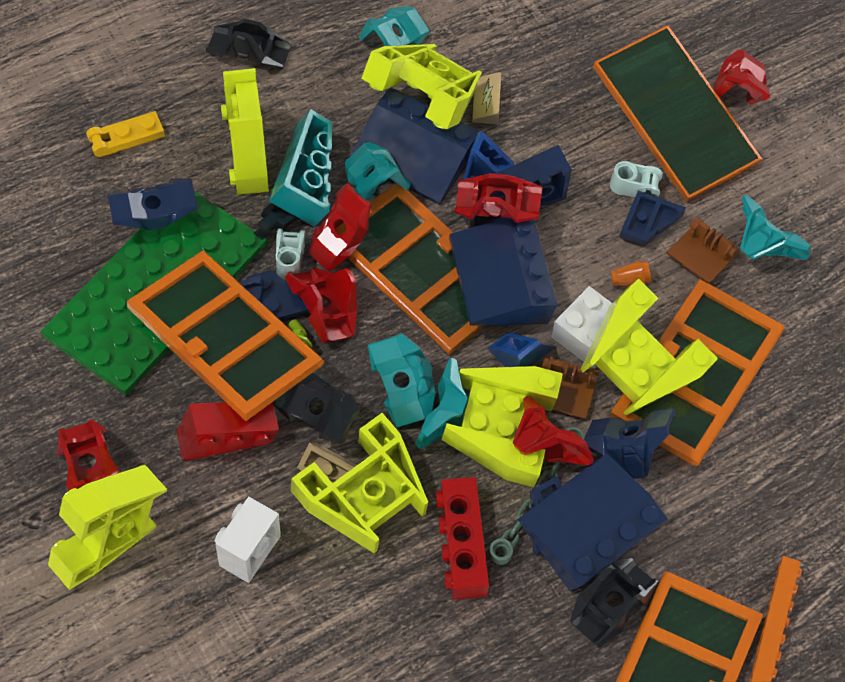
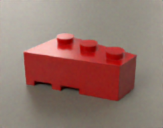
[176,402,279,461]

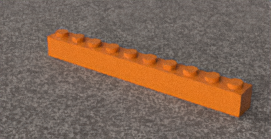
[749,556,802,682]

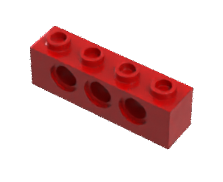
[436,477,489,599]

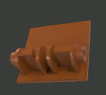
[666,218,740,284]
[542,357,600,420]

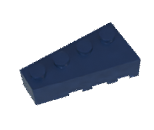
[463,145,572,228]

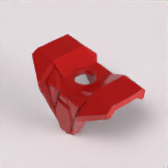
[713,50,770,105]
[454,173,542,223]
[307,183,371,272]
[285,268,357,344]
[513,396,594,465]
[57,419,120,490]

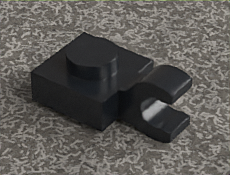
[254,203,298,239]

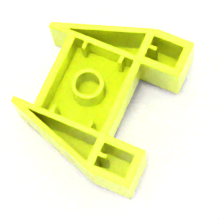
[361,44,482,129]
[221,68,269,195]
[580,278,718,415]
[442,366,563,488]
[291,413,428,553]
[48,465,167,590]

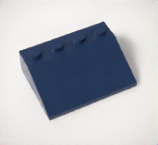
[349,87,480,205]
[449,218,557,326]
[517,453,668,591]

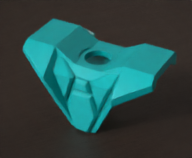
[359,6,430,46]
[344,142,411,201]
[740,195,811,260]
[368,333,436,428]
[415,358,468,450]

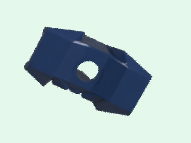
[107,178,199,230]
[584,409,677,479]

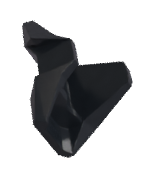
[206,19,291,70]
[273,371,360,444]
[570,558,658,648]

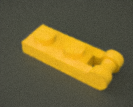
[86,111,165,157]

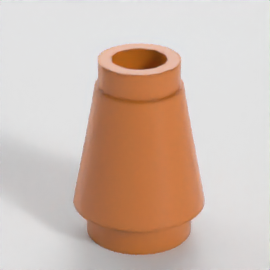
[610,260,651,287]

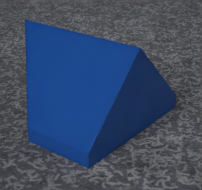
[463,131,514,180]
[488,332,556,367]

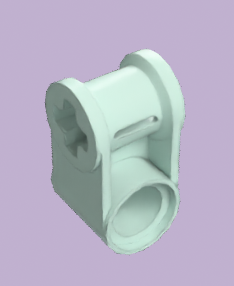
[610,161,663,198]
[276,229,305,281]

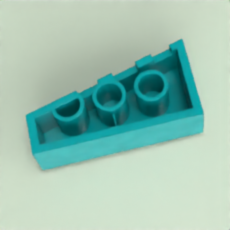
[269,109,332,227]

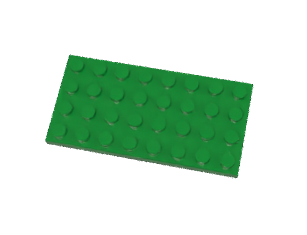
[40,191,267,396]

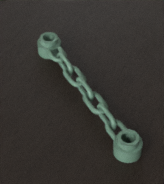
[489,427,585,565]

